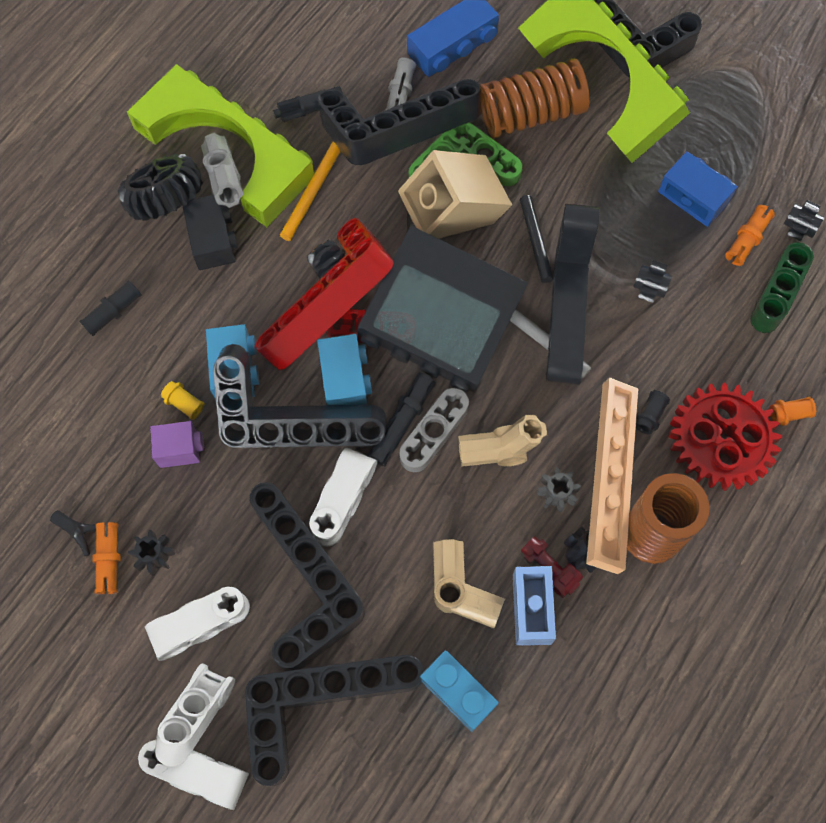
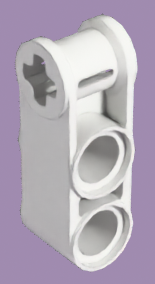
[309,447,377,547]
[145,587,250,661]
[155,663,235,767]
[138,740,249,810]

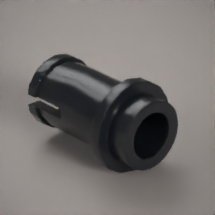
[635,390,670,434]

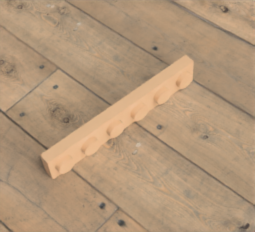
[586,378,638,574]

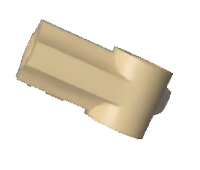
[458,415,547,466]
[433,539,505,629]

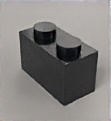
[182,195,239,271]

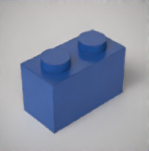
[658,151,738,227]

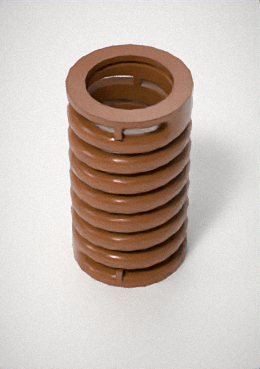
[480,58,590,139]
[627,473,710,564]

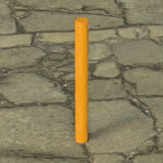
[280,141,341,241]

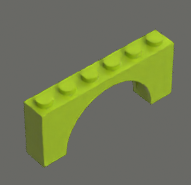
[518,0,690,163]
[127,64,314,227]

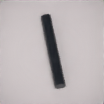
[519,195,554,283]

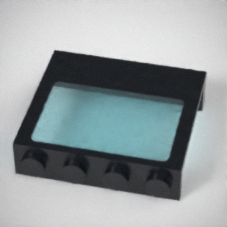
[357,226,528,392]

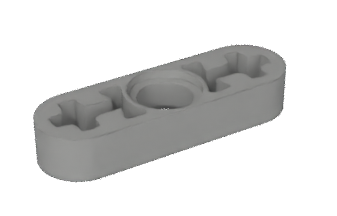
[399,388,469,472]

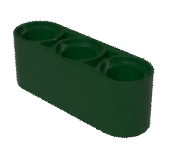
[750,242,814,333]

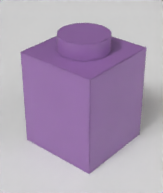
[150,421,204,468]

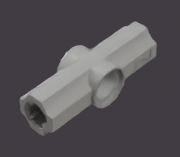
[201,132,243,208]

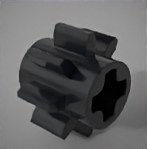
[783,200,824,242]
[633,260,672,303]
[564,527,597,573]
[128,530,175,576]

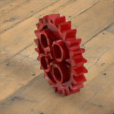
[668,383,782,491]

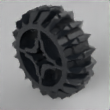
[117,154,203,221]

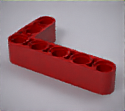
[254,218,394,370]

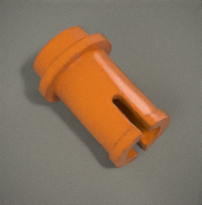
[769,396,817,426]

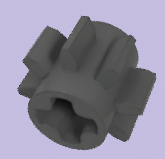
[537,467,581,513]

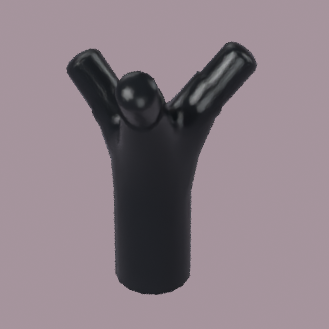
[50,510,96,556]

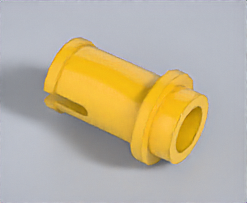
[161,381,205,420]

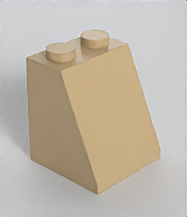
[398,150,512,239]

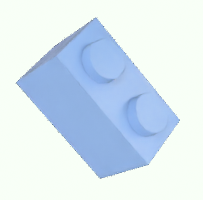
[513,566,556,645]

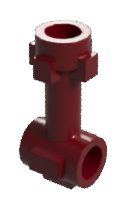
[521,536,583,598]

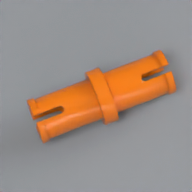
[725,205,775,266]
[92,522,121,594]

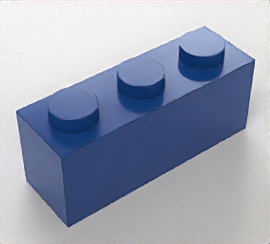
[407,0,499,77]

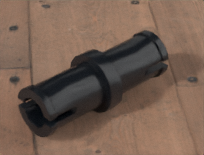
[79,280,142,336]

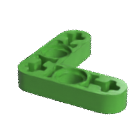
[409,122,522,186]

